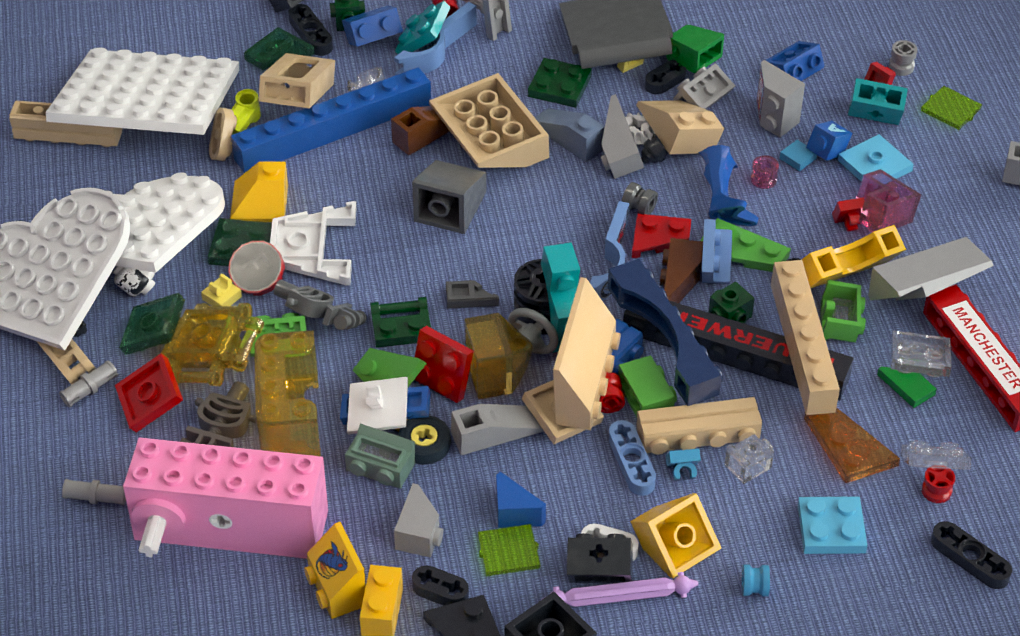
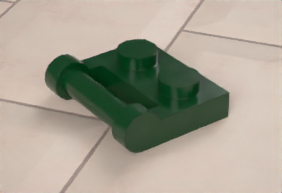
[370,296,431,348]

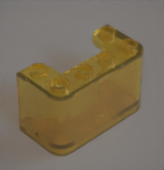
[255,330,321,456]

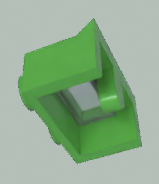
[820,280,866,343]

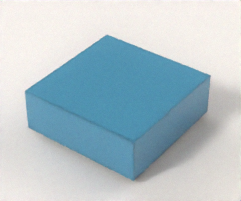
[779,139,817,171]

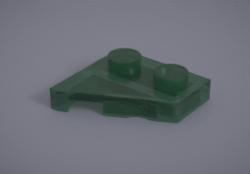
[244,27,314,70]

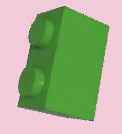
[618,355,677,417]

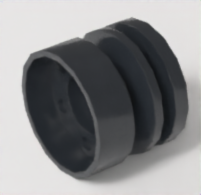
[514,259,551,335]

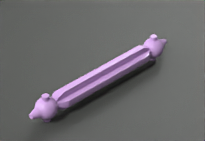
[541,572,698,607]

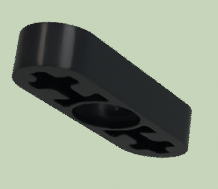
[288,4,333,56]
[931,521,1012,589]

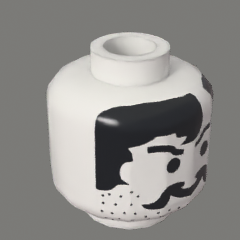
[113,266,155,297]

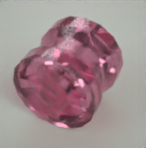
[751,155,779,189]

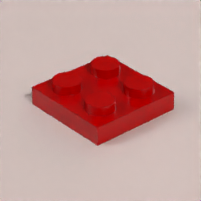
[414,326,474,403]
[115,353,183,433]

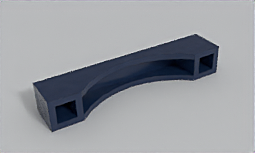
[607,259,723,406]

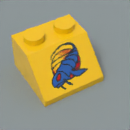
[304,522,366,619]

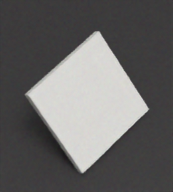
[347,377,408,434]

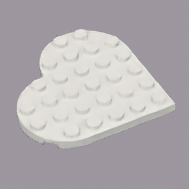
[107,173,225,273]
[0,188,130,350]

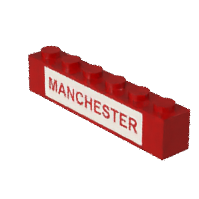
[923,284,1020,432]

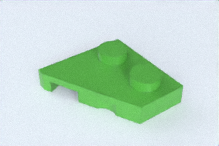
[352,348,427,387]

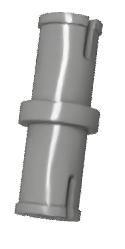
[59,360,118,408]
[62,479,126,505]

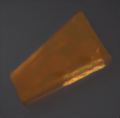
[804,407,900,483]

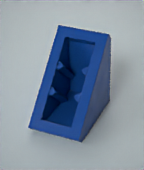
[496,472,546,528]

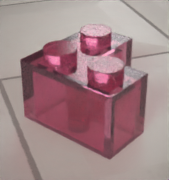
[856,169,921,232]

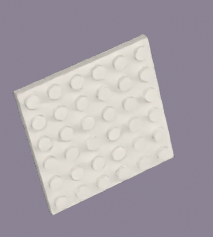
[46,48,239,135]

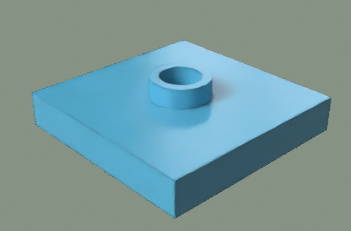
[838,134,914,191]

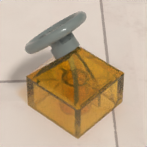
[464,308,558,400]

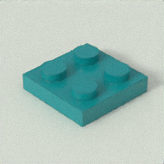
[395,1,450,54]

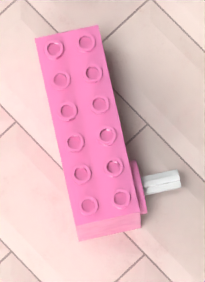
[123,438,328,559]

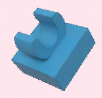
[665,449,701,480]

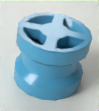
[741,564,770,597]

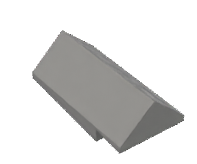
[868,237,994,301]

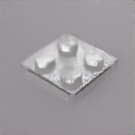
[891,330,951,377]
[901,440,971,470]

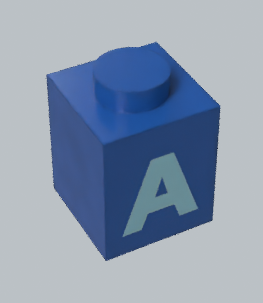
[806,121,853,160]

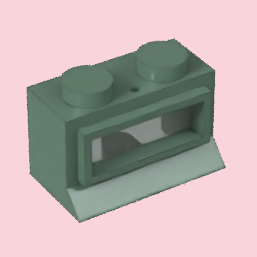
[345,423,415,489]

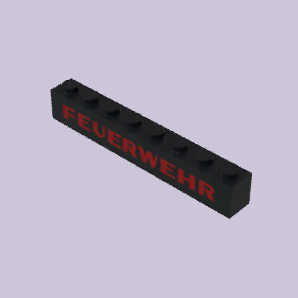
[623,301,854,401]

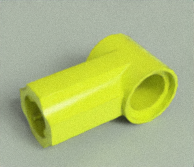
[232,89,261,135]

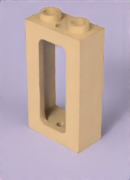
[259,53,335,109]

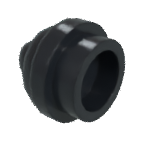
[641,137,668,163]

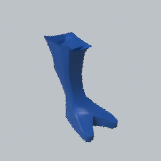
[698,145,759,226]

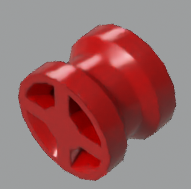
[922,464,955,503]

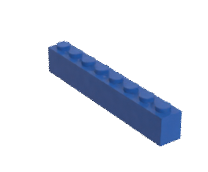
[231,67,431,173]

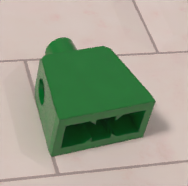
[666,25,724,73]

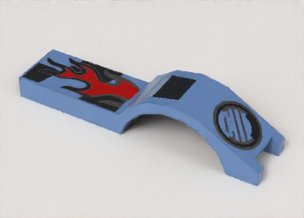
[590,201,629,301]

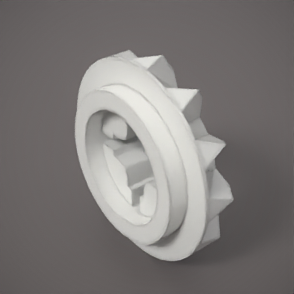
[625,112,656,145]

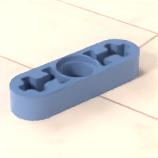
[609,420,656,496]

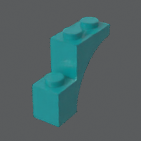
[541,242,581,353]

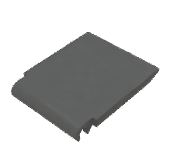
[559,0,673,69]

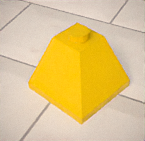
[230,161,288,222]
[630,493,721,578]

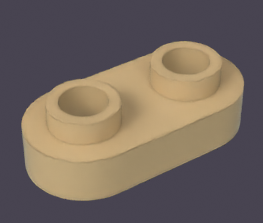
[209,107,237,161]

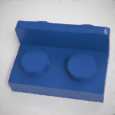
[766,41,825,81]

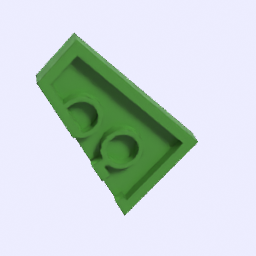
[700,218,791,272]

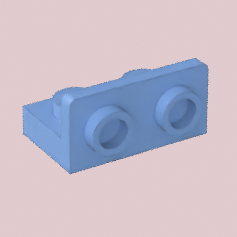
[702,219,732,284]

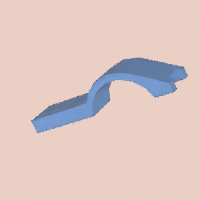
[394,2,477,75]

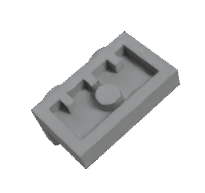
[673,63,735,110]

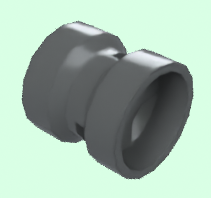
[622,182,658,215]

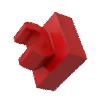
[864,62,896,85]
[832,197,866,232]

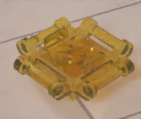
[157,303,264,386]

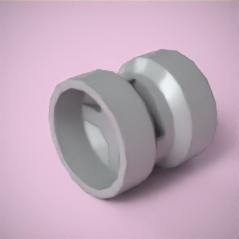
[889,40,918,76]

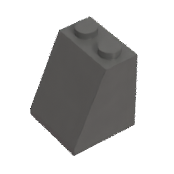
[412,160,487,234]

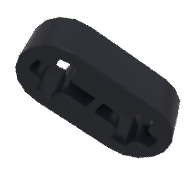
[645,60,686,95]
[412,565,469,606]

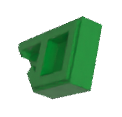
[877,366,937,408]

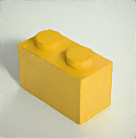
[360,565,403,636]

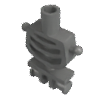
[274,279,367,330]
[180,381,261,447]

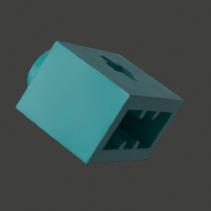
[848,78,908,125]

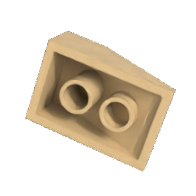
[636,100,724,154]

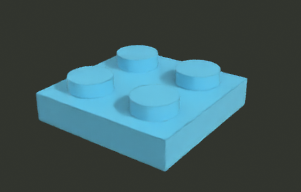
[798,497,867,554]

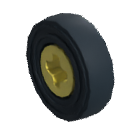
[398,416,451,465]

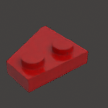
[632,213,692,258]

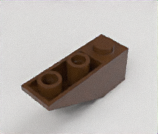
[391,106,450,156]
[660,238,703,303]

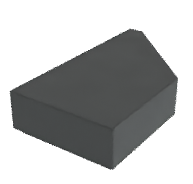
[446,280,499,309]

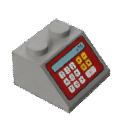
[756,60,805,138]

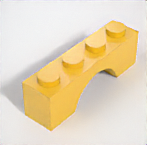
[801,225,906,289]

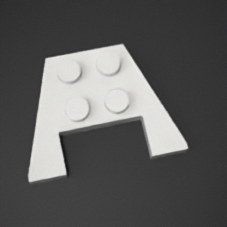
[270,201,357,285]

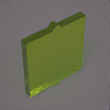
[921,86,982,130]
[478,524,540,576]

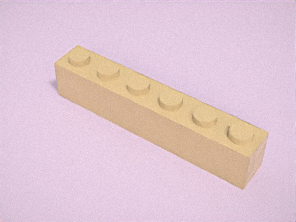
[771,260,840,415]

